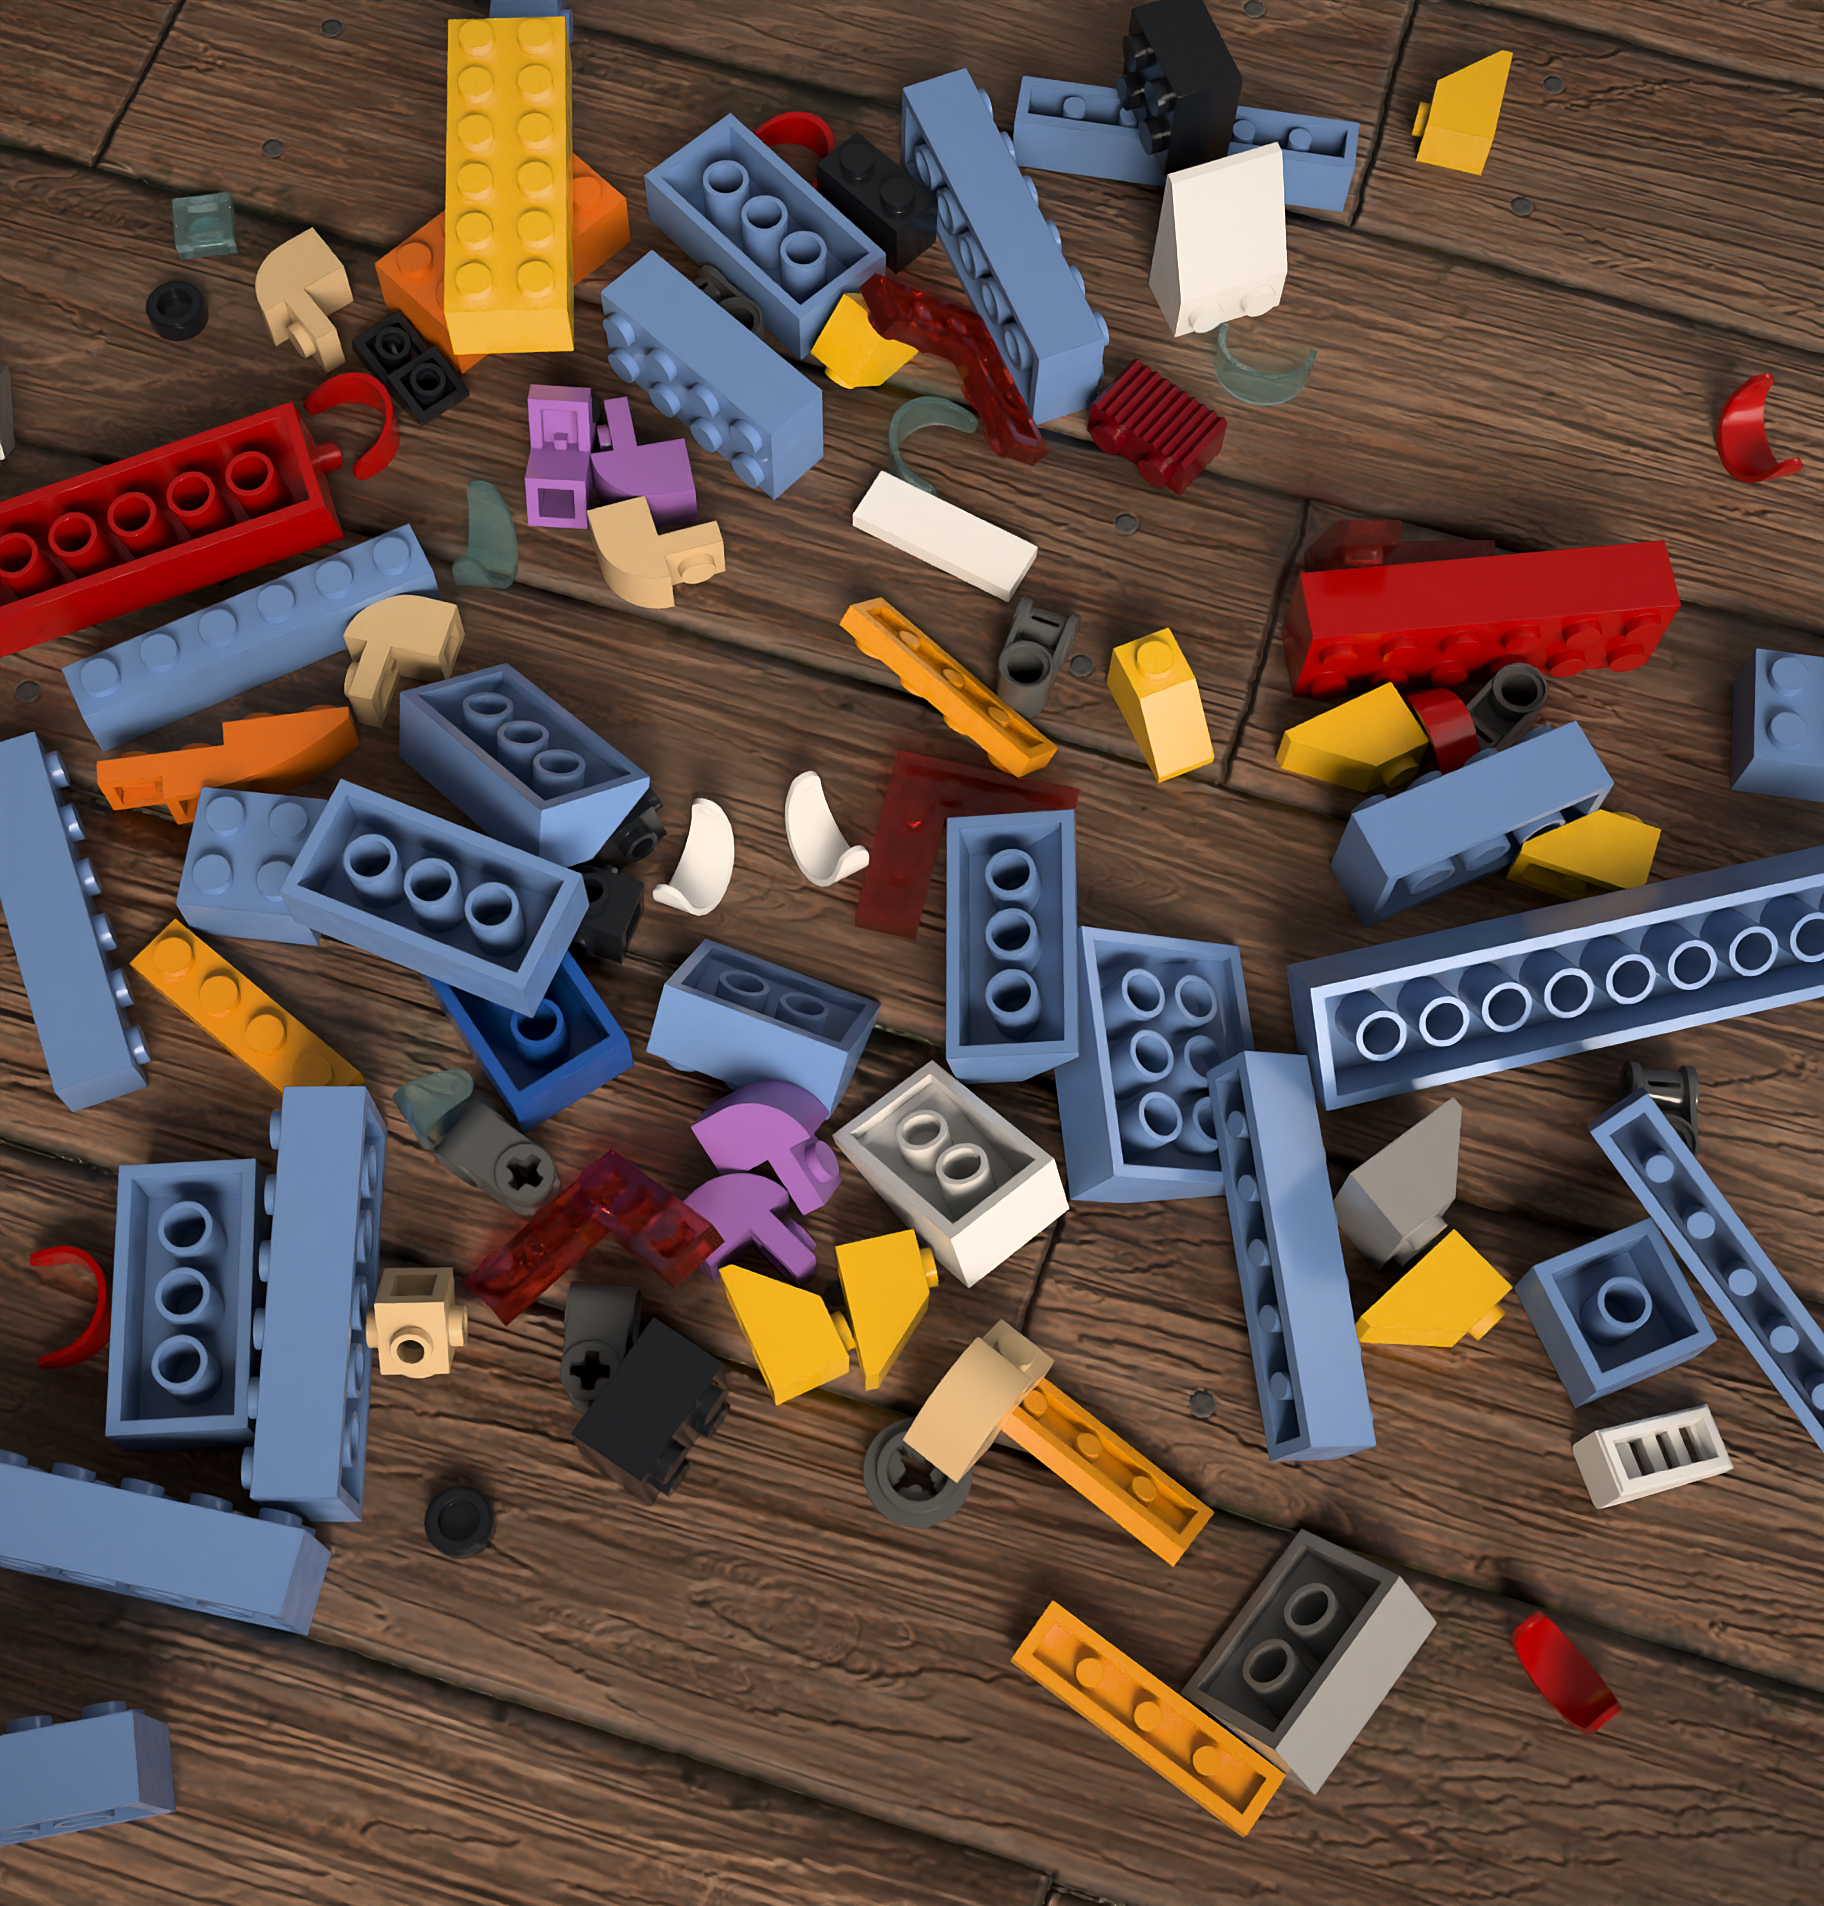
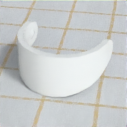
[785,771,869,887]
[653,798,735,916]

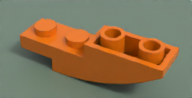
[96,705,360,825]

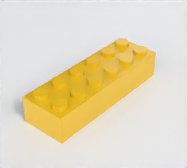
[444,16,574,355]

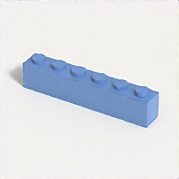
[1013,76,1360,212]
[61,524,442,752]
[0,731,152,1112]
[1206,1050,1377,1461]
[1587,1086,1824,1453]

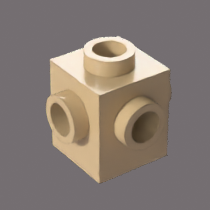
[366,1267,468,1378]

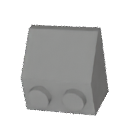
[1333,1097,1462,1273]

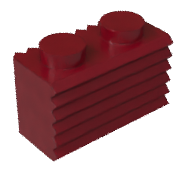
[1087,359,1227,495]

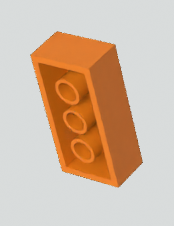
[374,153,631,374]

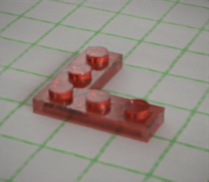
[859,273,1049,466]
[1304,520,1495,573]
[855,750,1080,940]
[462,1149,725,1326]

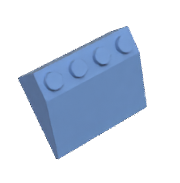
[1054,926,1255,1203]

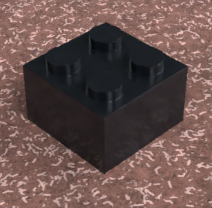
[1117,0,1243,175]
[571,1317,731,1506]

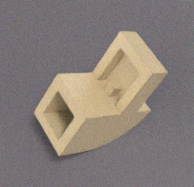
[255,227,354,374]
[587,496,726,609]
[343,595,465,728]
[903,1319,1055,1483]

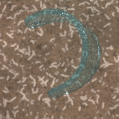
[1214,323,1318,406]
[888,396,979,498]
[452,480,519,589]
[392,1068,497,1150]

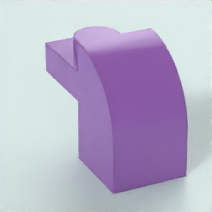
[525,384,596,529]
[590,396,698,527]
[690,1080,843,1216]
[664,1173,817,1289]

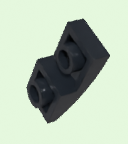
[352,310,470,427]

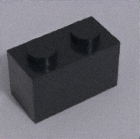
[817,132,938,274]

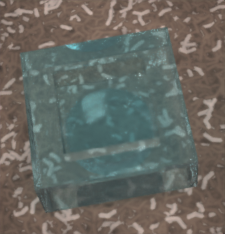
[172,192,238,260]

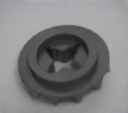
[863,1418,973,1530]

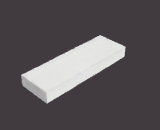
[853,470,1038,602]

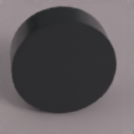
[146,281,209,341]
[424,1486,497,1559]

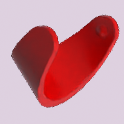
[752,111,835,191]
[303,372,400,480]
[1716,373,1803,483]
[1401,688,1478,775]
[29,1245,113,1370]
[1511,1610,1623,1735]

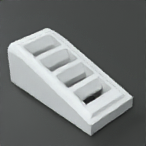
[1572,1404,1734,1509]

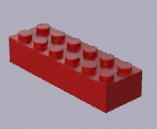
[0,401,345,658]
[1281,540,1681,700]

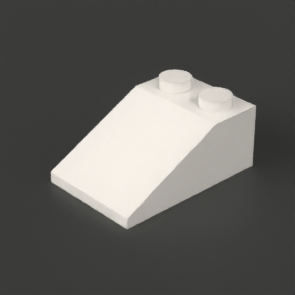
[1148,142,1287,337]
[832,1060,1069,1288]

